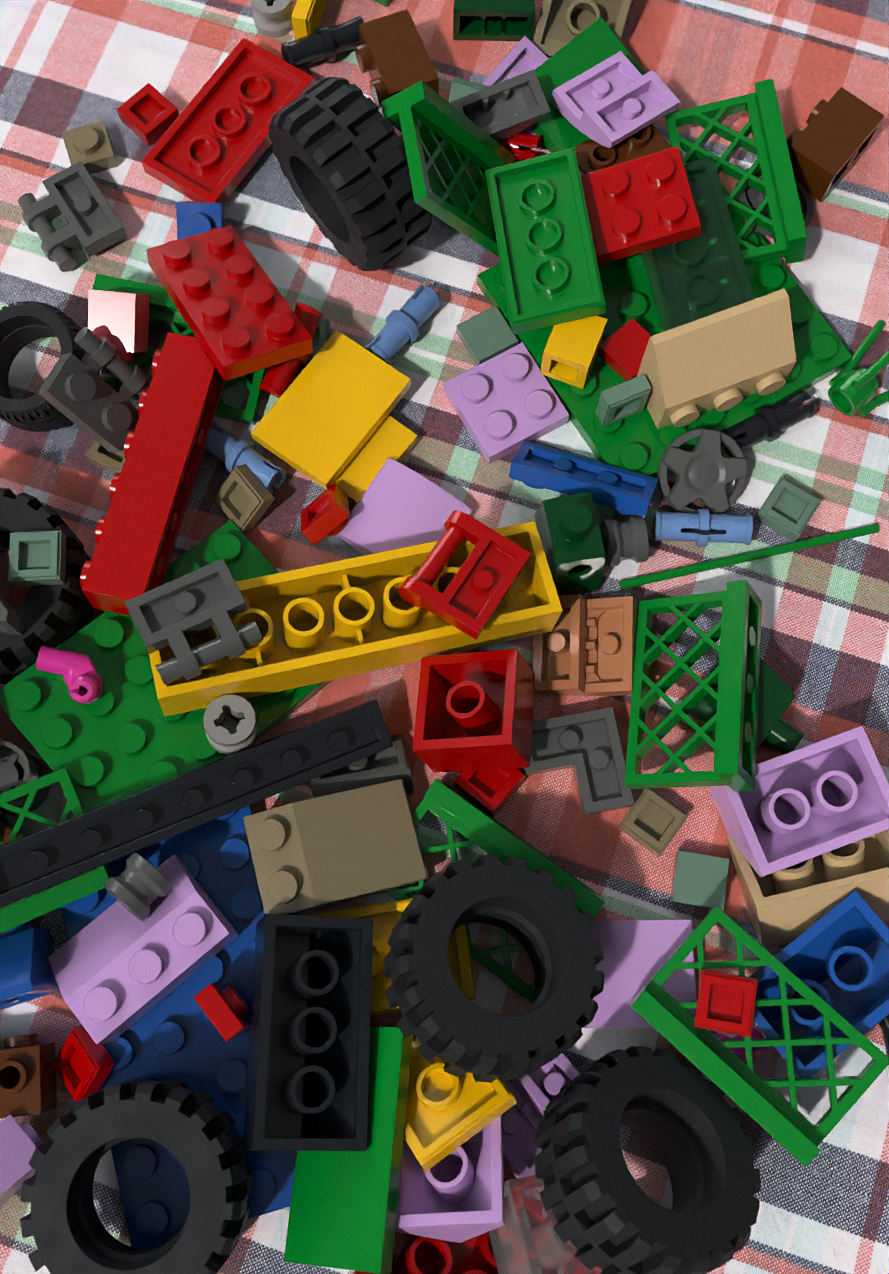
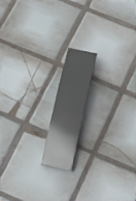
[398,69,551,143]

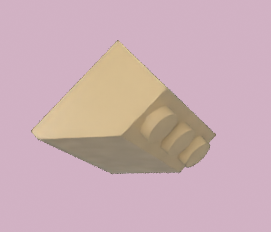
[636,288,796,429]
[726,829,889,949]

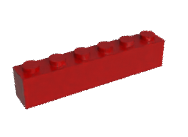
[80,332,226,616]

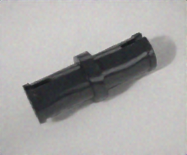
[281,16,365,69]
[720,389,816,457]

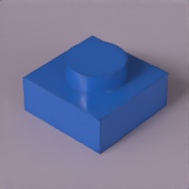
[176,201,225,240]

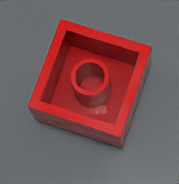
[413,649,535,773]

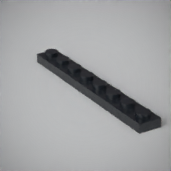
[0,699,394,907]

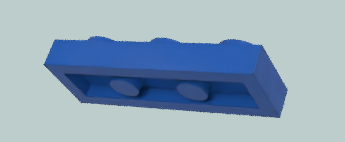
[509,441,659,517]

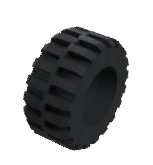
[268,77,433,271]
[0,488,94,684]
[383,854,605,1083]
[534,1046,761,1274]
[20,1077,253,1274]

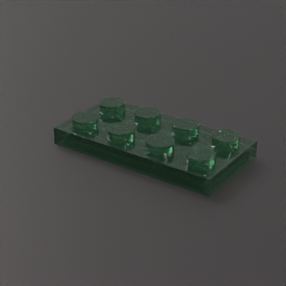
[641,156,755,332]

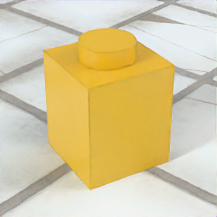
[540,315,608,389]

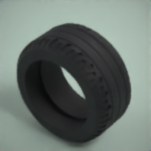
[0,301,100,432]

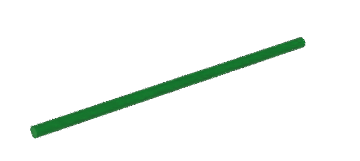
[619,523,879,590]

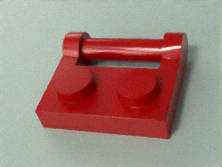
[398,510,531,640]

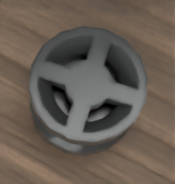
[601,515,649,567]
[103,853,173,922]

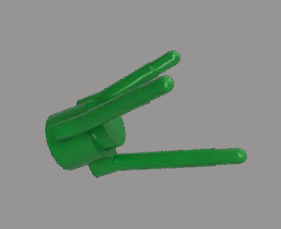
[828,320,889,418]

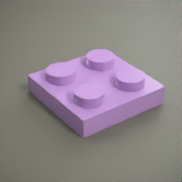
[443,342,569,464]

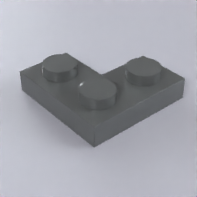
[523,707,634,816]

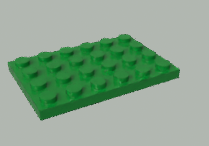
[0,520,332,812]

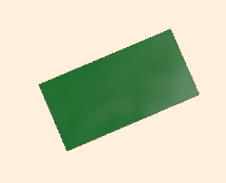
[485,147,607,335]
[284,1027,413,1274]

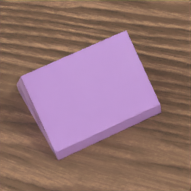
[395,1115,505,1243]

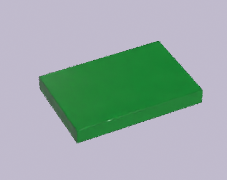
[530,17,646,153]

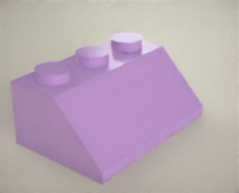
[708,726,889,877]
[48,854,239,1045]

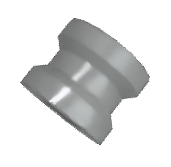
[250,0,294,38]
[203,694,257,755]

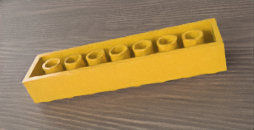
[149,521,563,717]

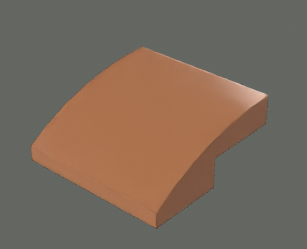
[532,594,638,696]

